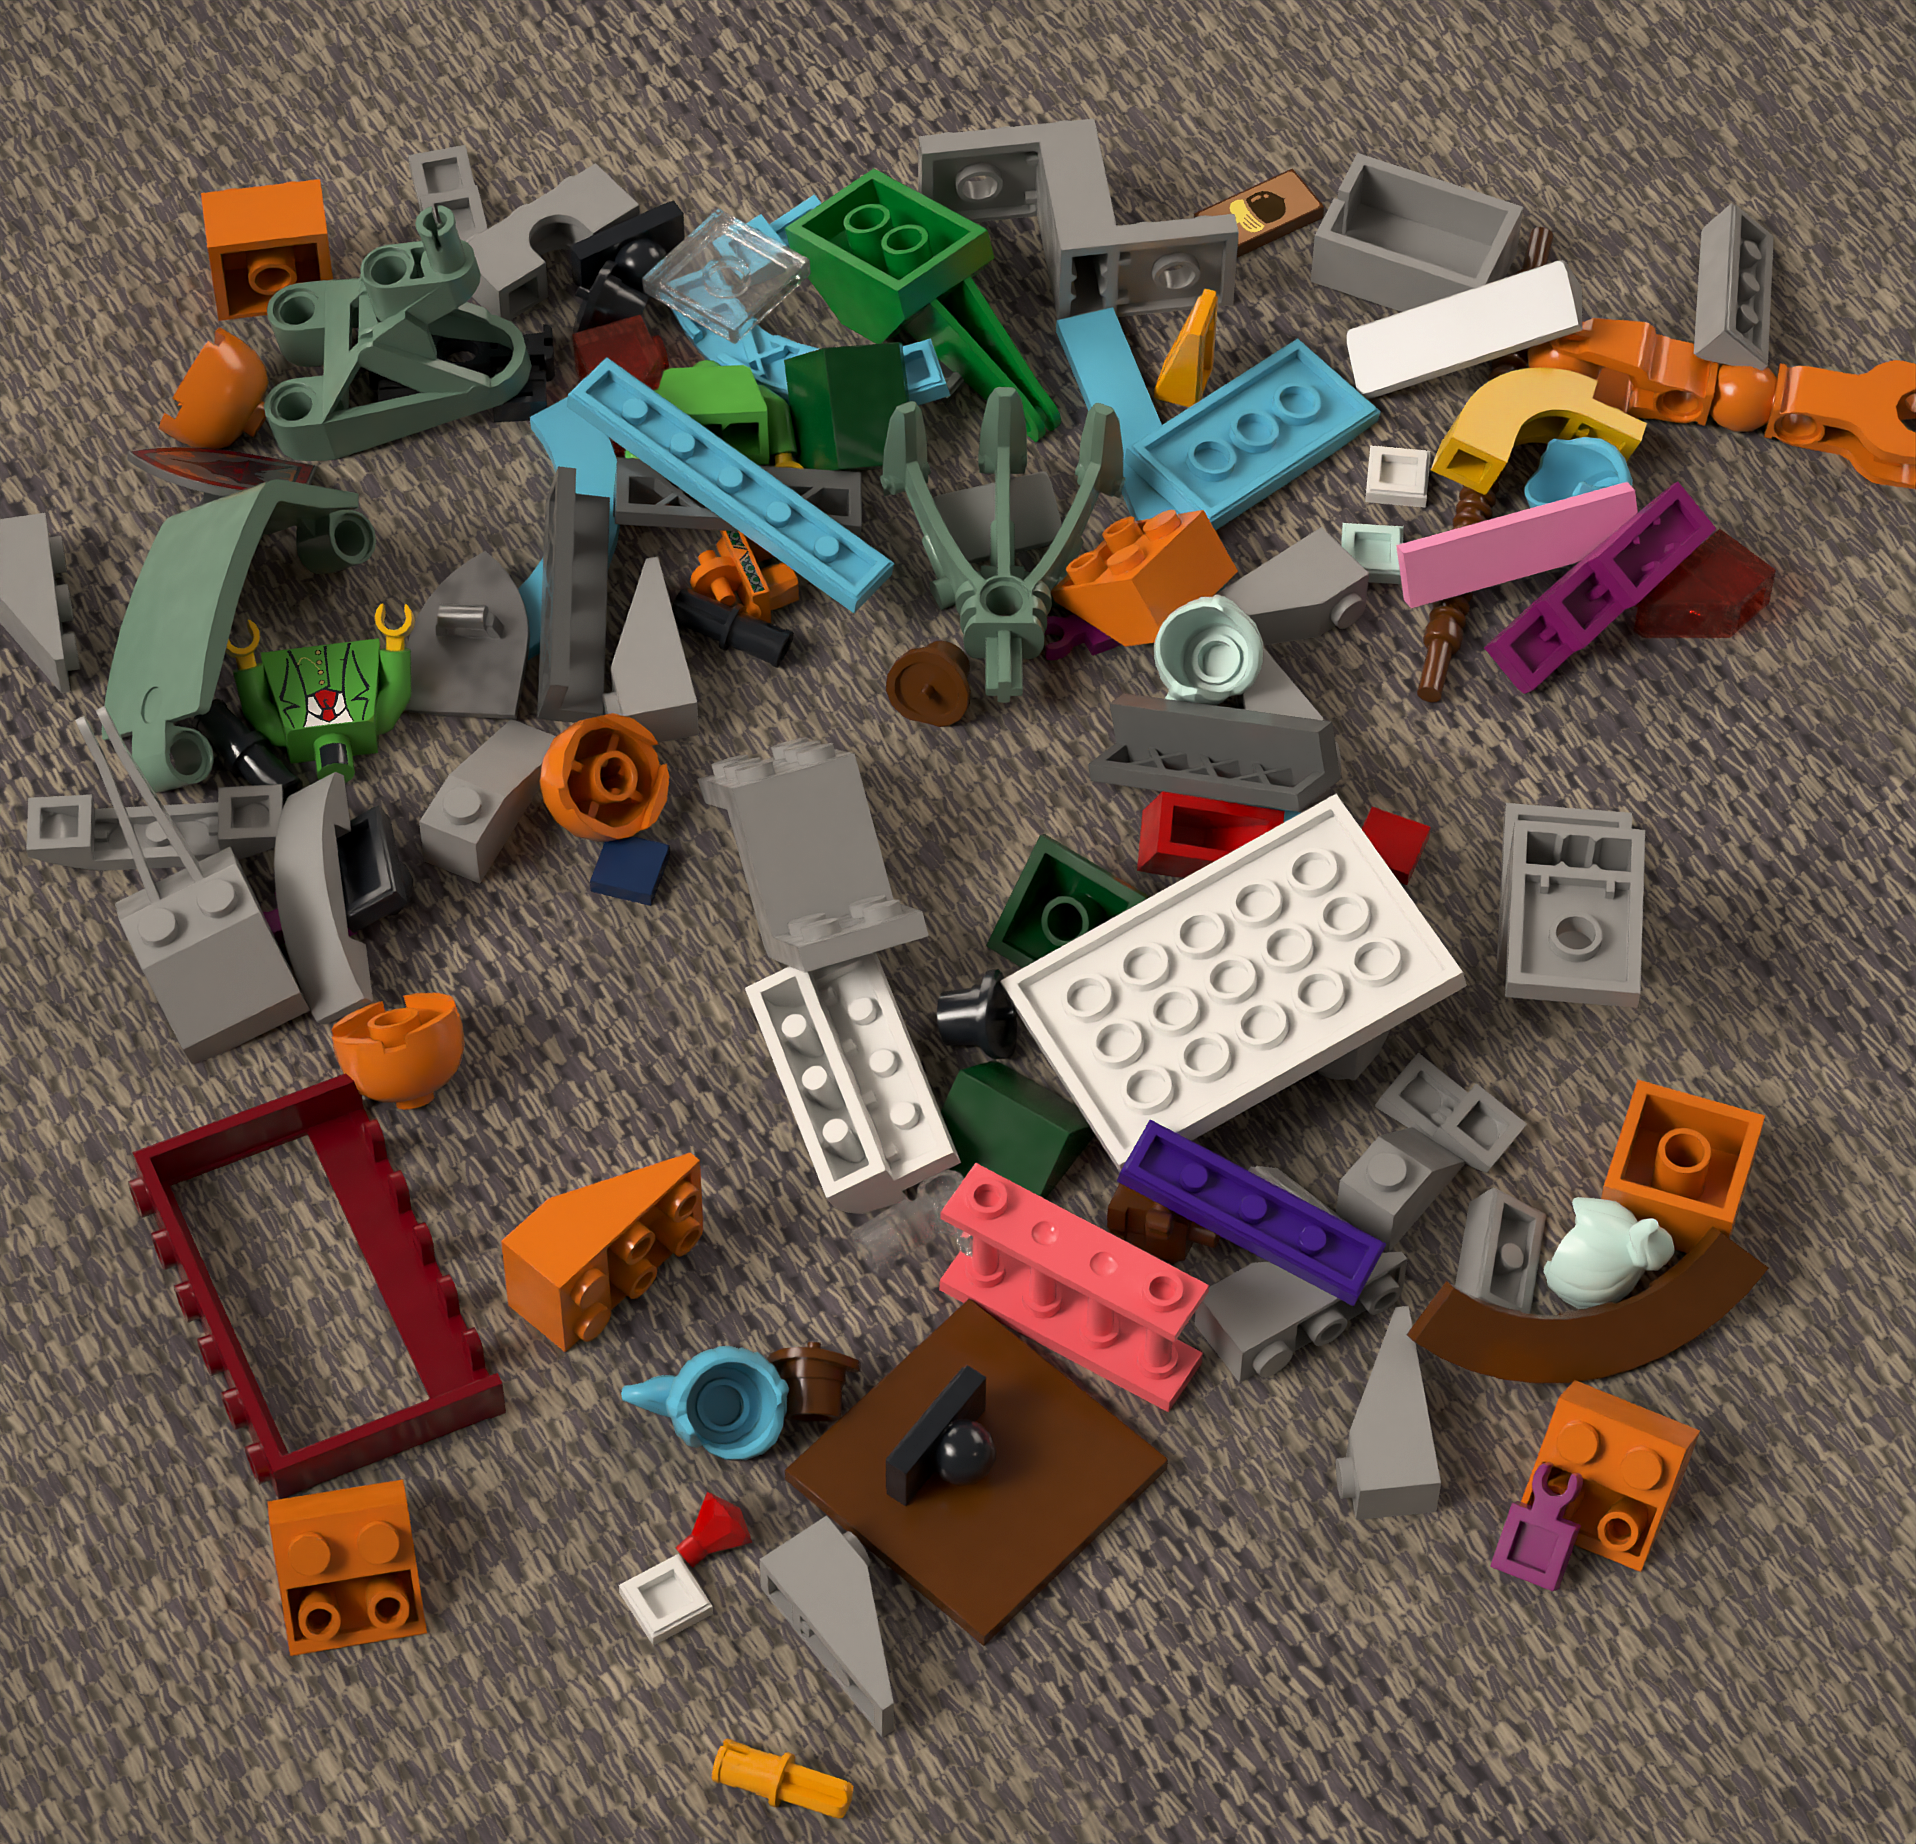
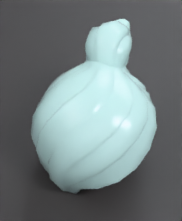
[1154,595,1263,705]
[1544,1197,1674,1309]

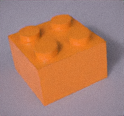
[201,179,333,321]
[1601,1079,1765,1253]

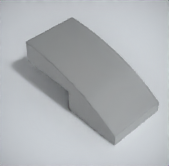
[408,145,488,241]
[1375,1053,1527,1173]

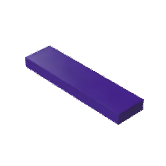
[1117,1119,1386,1306]

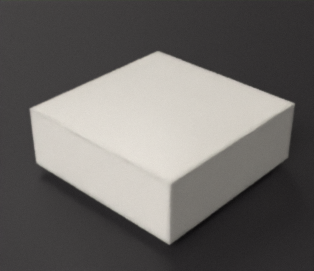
[1365,445,1431,508]
[619,1554,713,1646]

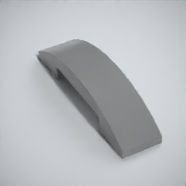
[274,772,373,1024]
[26,784,283,871]

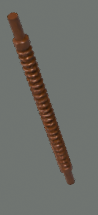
[1417,227,1554,702]

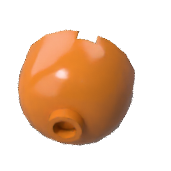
[158,327,269,449]
[539,713,670,842]
[331,993,465,1110]

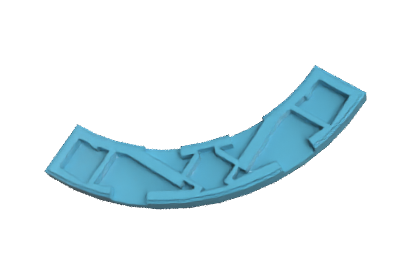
[663,268,951,406]
[518,397,620,661]

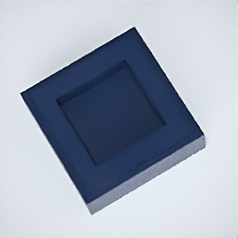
[590,836,670,906]

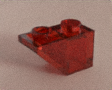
[1634,529,1776,638]

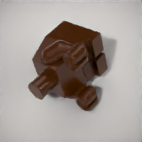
[1107,1183,1220,1266]

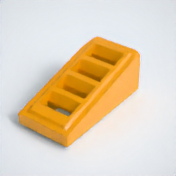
[1154,289,1218,407]

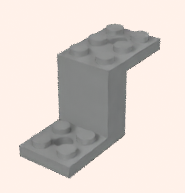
[918,119,1239,320]
[697,737,929,973]
[1496,803,1645,1008]

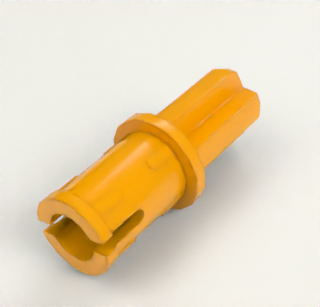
[712,1738,854,1819]

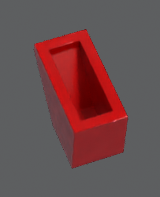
[1137,791,1285,878]

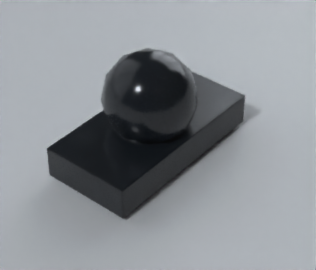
[570,200,685,296]
[336,805,414,933]
[886,1365,996,1506]

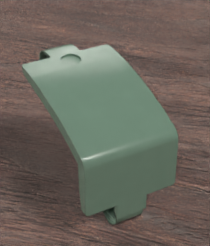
[101,479,376,793]

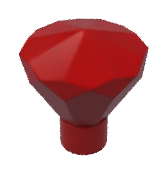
[675,1492,752,1568]

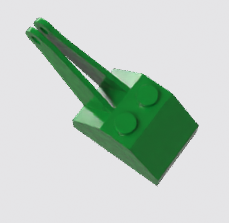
[785,168,1061,442]

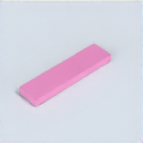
[1396,482,1638,608]

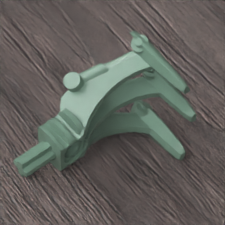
[880,387,1126,703]

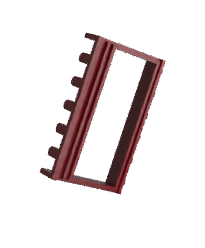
[128,1073,506,1499]

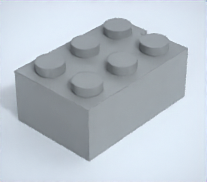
[1310,153,1523,312]

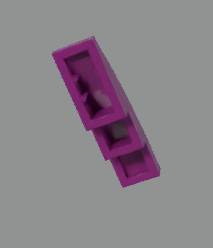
[1484,482,1717,694]

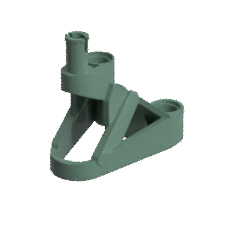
[264,206,532,461]

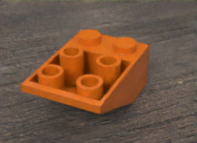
[501,1153,703,1352]

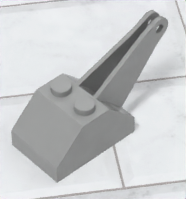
[75,706,310,1065]

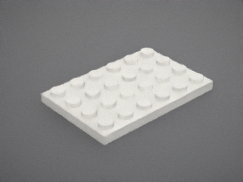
[1000,794,1467,1172]

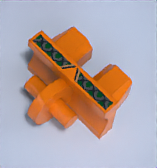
[690,530,799,623]

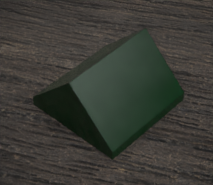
[784,342,910,472]
[986,834,1150,968]
[941,1060,1095,1199]

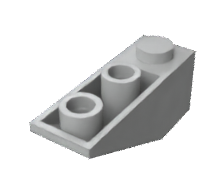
[0,513,80,693]
[1194,1251,1407,1383]

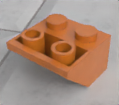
[1051,510,1238,647]
[1521,1380,1700,1572]
[267,1479,427,1656]

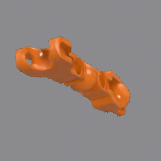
[1527,318,1916,489]

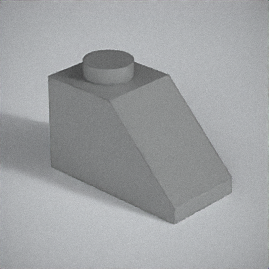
[1336,1127,1465,1252]

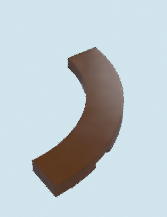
[1406,1226,1769,1383]

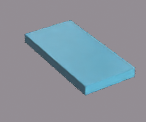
[1124,338,1381,531]

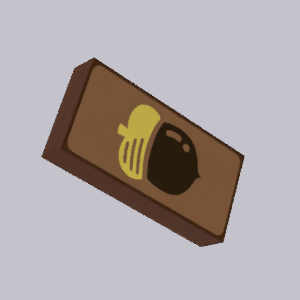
[1194,168,1324,258]

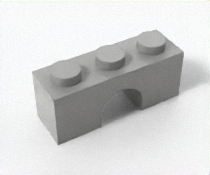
[466,163,640,321]

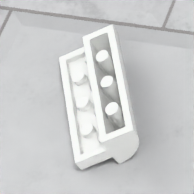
[745,952,961,1214]

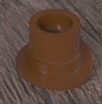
[886,641,971,727]
[767,1342,861,1422]

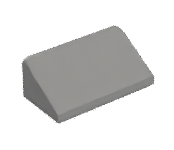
[933,471,1062,564]
[1455,1187,1546,1314]

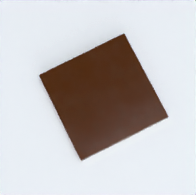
[785,1298,1168,1646]

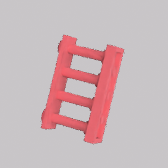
[939,1163,1209,1412]

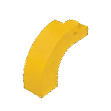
[1431,367,1647,495]

